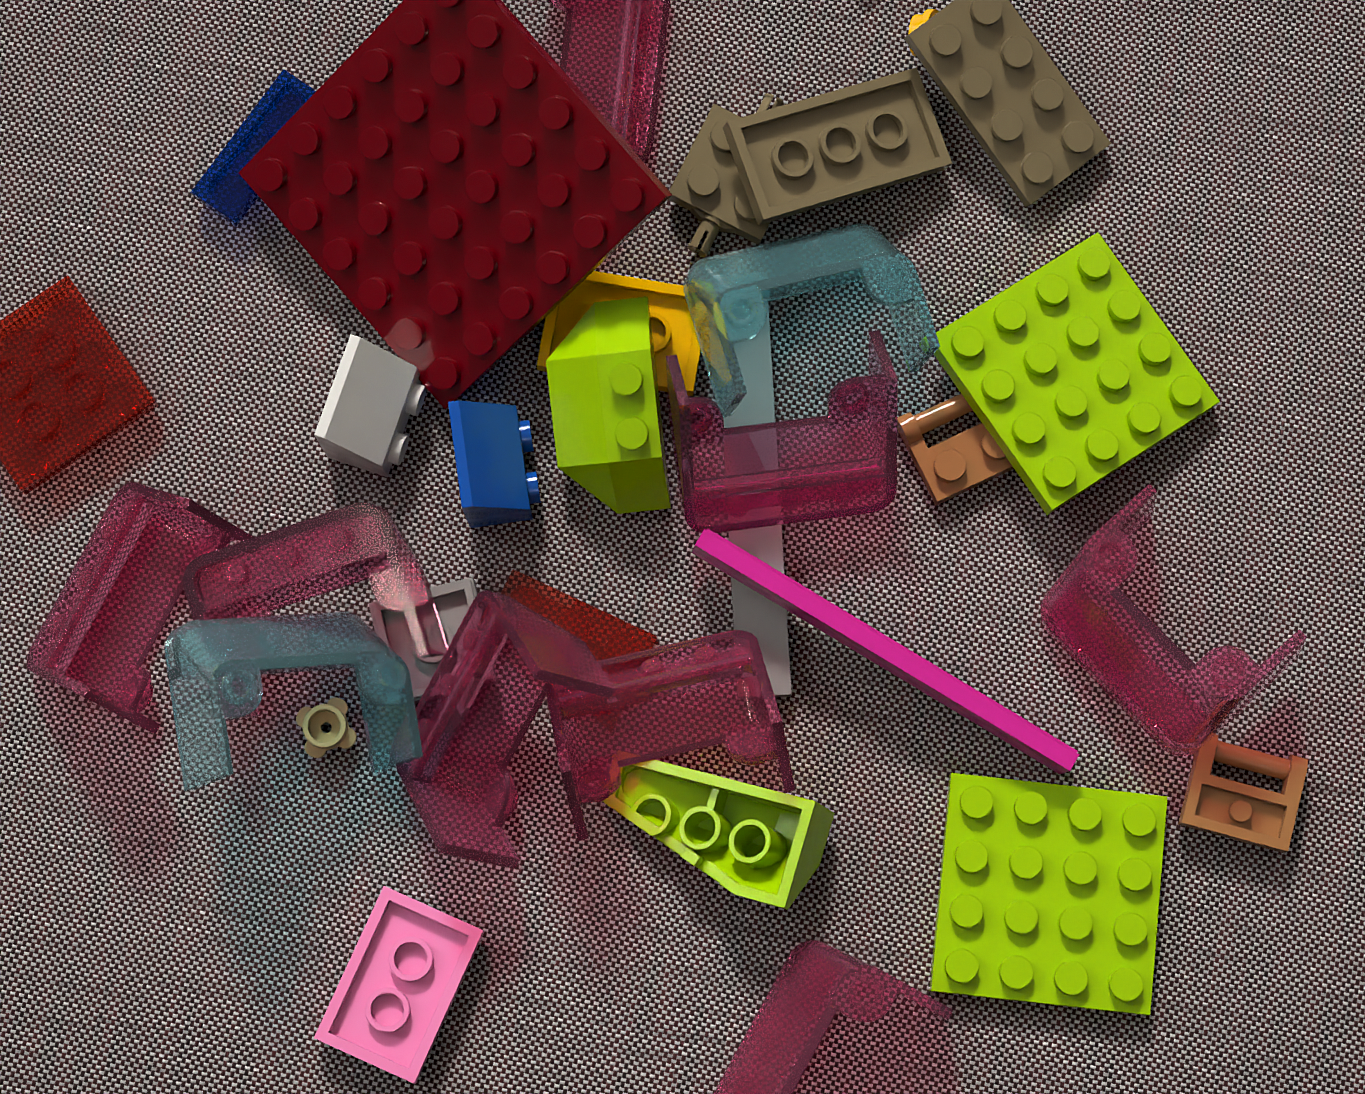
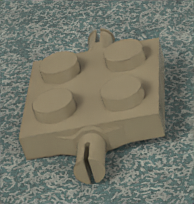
[668,93,784,257]

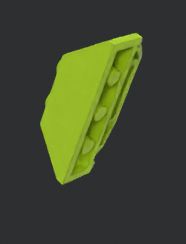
[546,296,671,514]

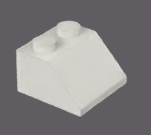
[314,334,426,477]

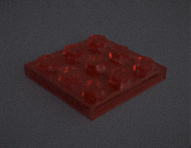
[0,275,159,495]

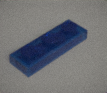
[191,69,316,226]

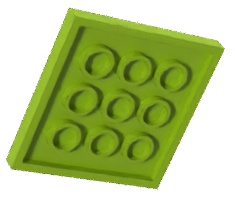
[926,232,1220,515]
[929,773,1168,1015]

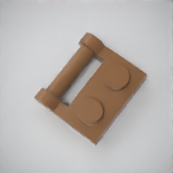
[895,394,1014,506]
[1178,730,1308,853]

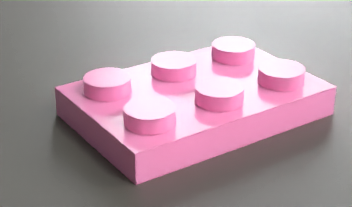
[314,886,485,1084]

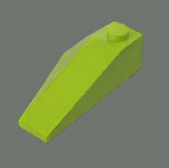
[603,750,835,910]

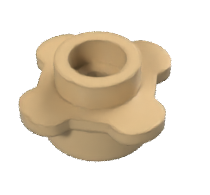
[296,697,357,758]

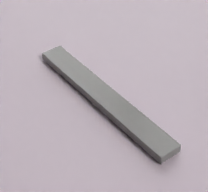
[714,278,792,699]

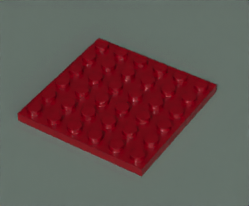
[239,0,672,410]

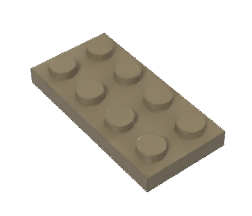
[904,0,1111,207]
[723,67,952,225]

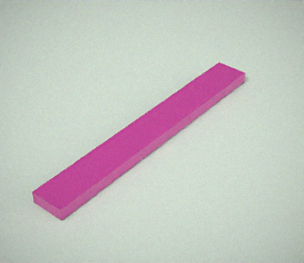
[692,529,1079,774]

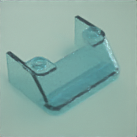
[683,223,940,418]
[165,612,423,791]

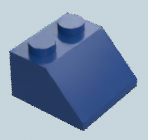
[448,400,541,528]

